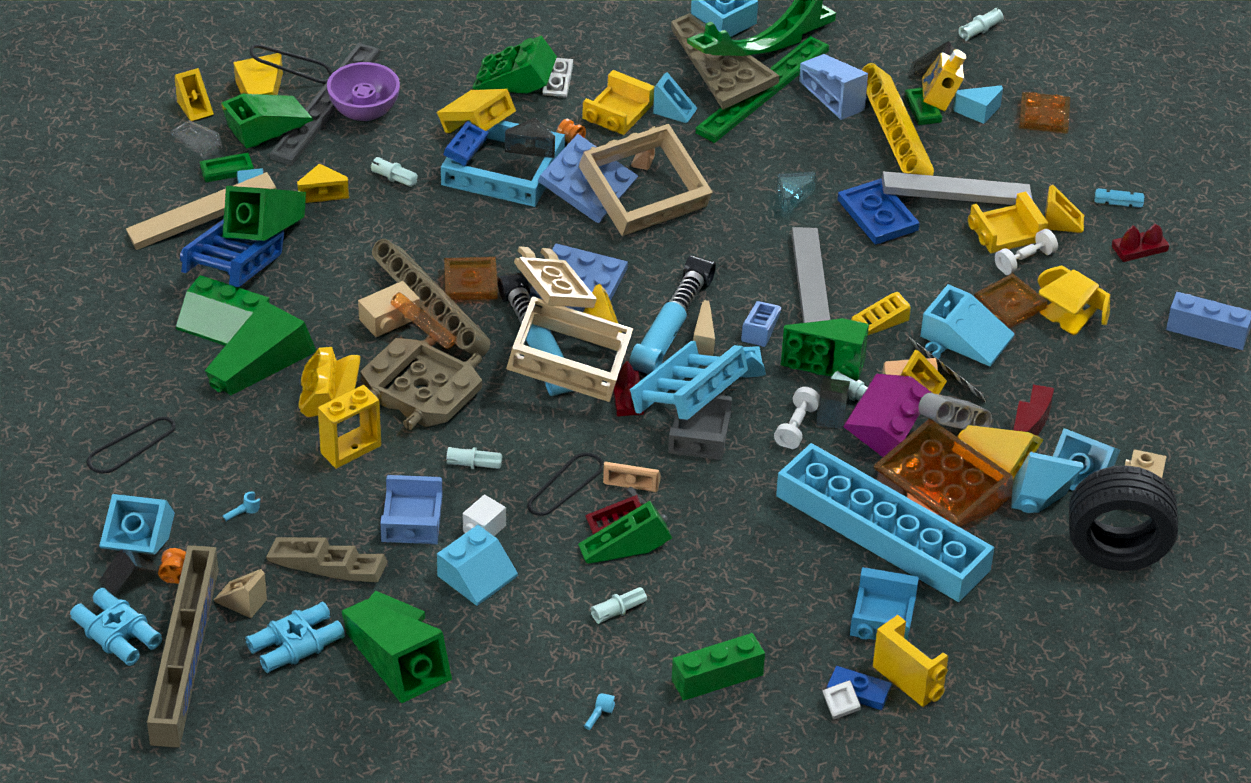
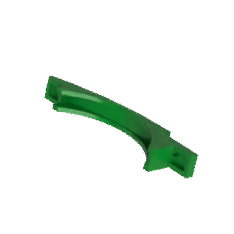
[687,0,836,56]

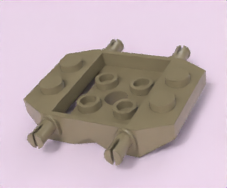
[360,332,482,430]

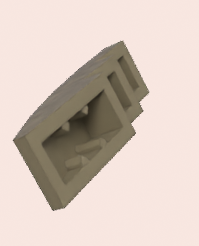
[266,537,387,582]

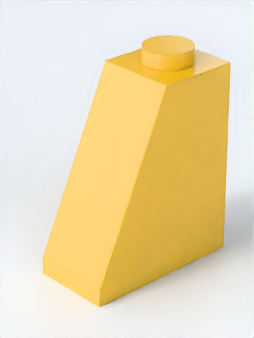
[234,53,283,95]
[954,425,1043,485]

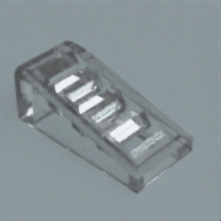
[171,120,223,159]

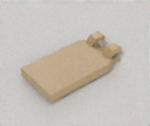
[514,246,597,308]

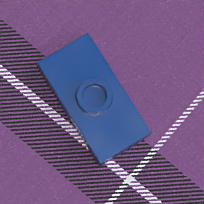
[443,121,488,166]
[827,666,892,710]

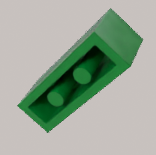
[672,633,765,701]

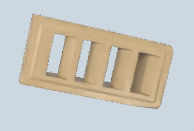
[693,300,715,356]

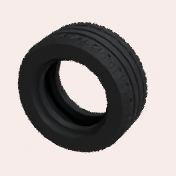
[1069,465,1178,571]

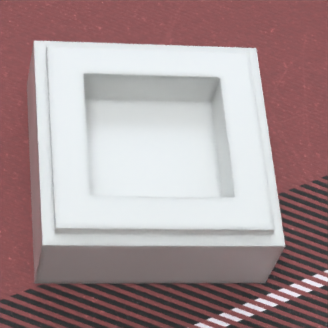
[822,680,861,719]

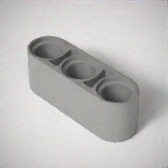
[918,393,992,429]

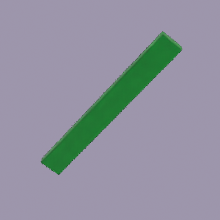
[695,36,829,143]

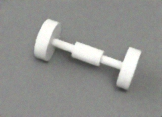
[995,229,1058,275]
[774,387,821,449]

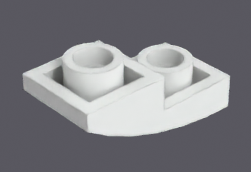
[543,58,573,97]

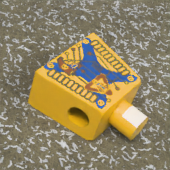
[922,49,966,111]

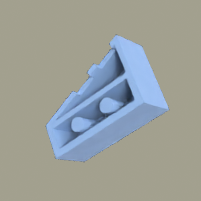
[799,54,868,120]

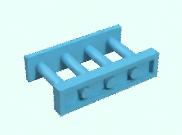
[630,341,748,420]

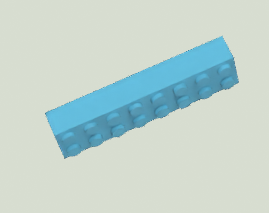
[776,443,994,602]

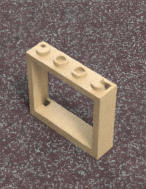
[578,124,713,236]
[506,296,633,402]

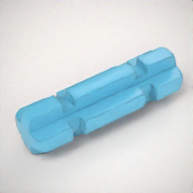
[1095,188,1144,208]

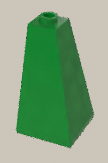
[223,186,306,241]
[205,300,316,395]
[342,599,452,704]

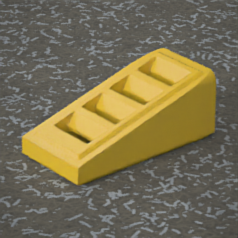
[851,292,911,335]

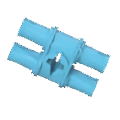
[70,588,162,666]
[245,601,345,673]

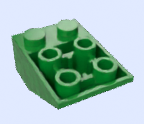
[472,35,557,93]
[221,93,313,149]
[781,318,869,381]

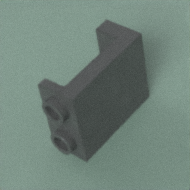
[668,395,732,460]

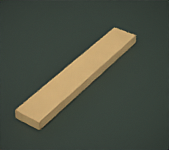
[126,172,276,250]

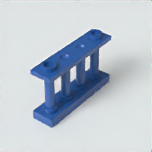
[180,219,284,287]

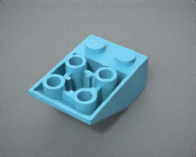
[920,284,1015,366]

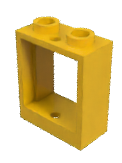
[318,385,381,469]

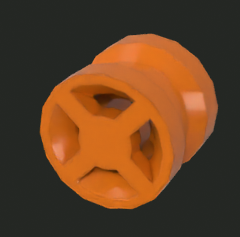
[556,119,586,144]
[158,548,186,584]

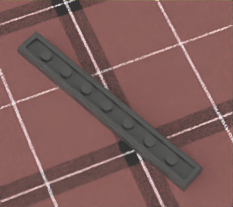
[270,43,380,166]

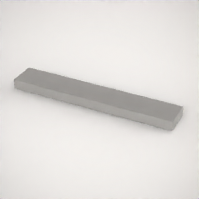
[882,171,1033,205]
[791,227,830,323]

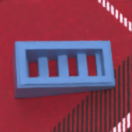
[741,301,781,347]

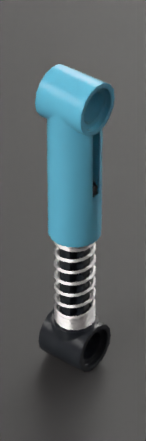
[629,255,716,374]
[497,272,573,396]

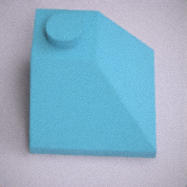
[1053,428,1120,490]
[1011,452,1083,513]

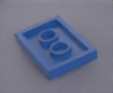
[837,179,920,245]

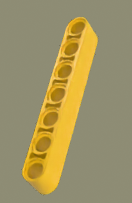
[862,63,934,176]

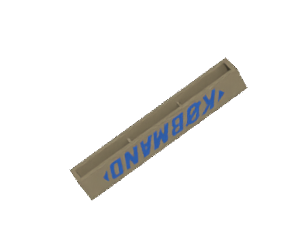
[147,545,218,747]

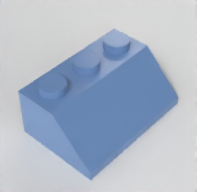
[1166,292,1251,350]

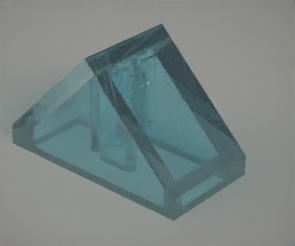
[776,172,816,217]

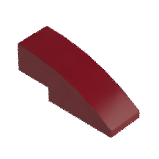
[1013,384,1054,436]

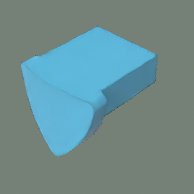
[740,346,766,377]

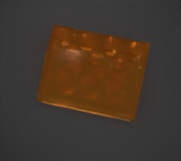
[874,418,1013,527]

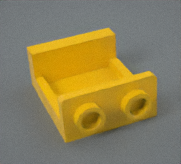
[582,70,654,135]
[437,89,516,133]
[968,191,1048,254]
[873,615,948,707]

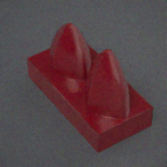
[1112,223,1169,262]
[613,361,644,416]

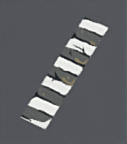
[909,337,986,402]

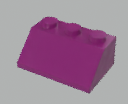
[843,374,932,459]

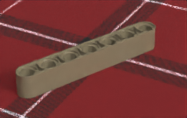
[372,239,490,356]

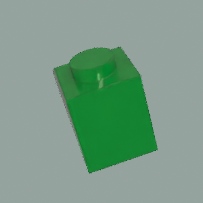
[578,501,672,564]

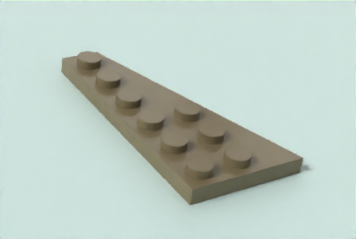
[671,13,779,110]

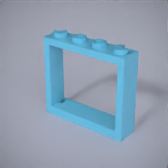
[441,120,565,207]

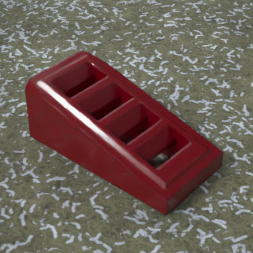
[585,495,642,534]

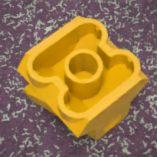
[299,347,360,417]

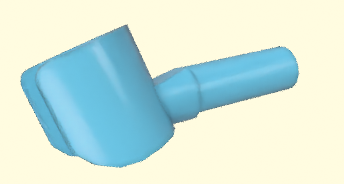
[925,342,948,359]
[223,492,260,521]
[584,694,615,730]

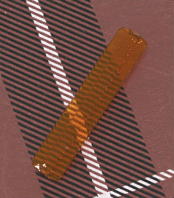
[390,292,456,349]

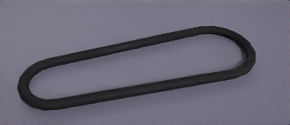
[249,44,333,84]
[87,416,176,474]
[527,452,604,516]

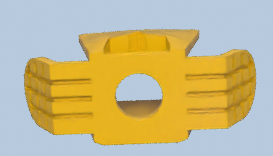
[1038,266,1110,335]

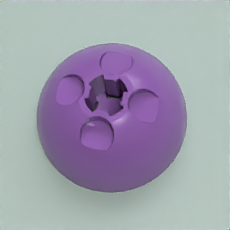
[327,62,400,121]

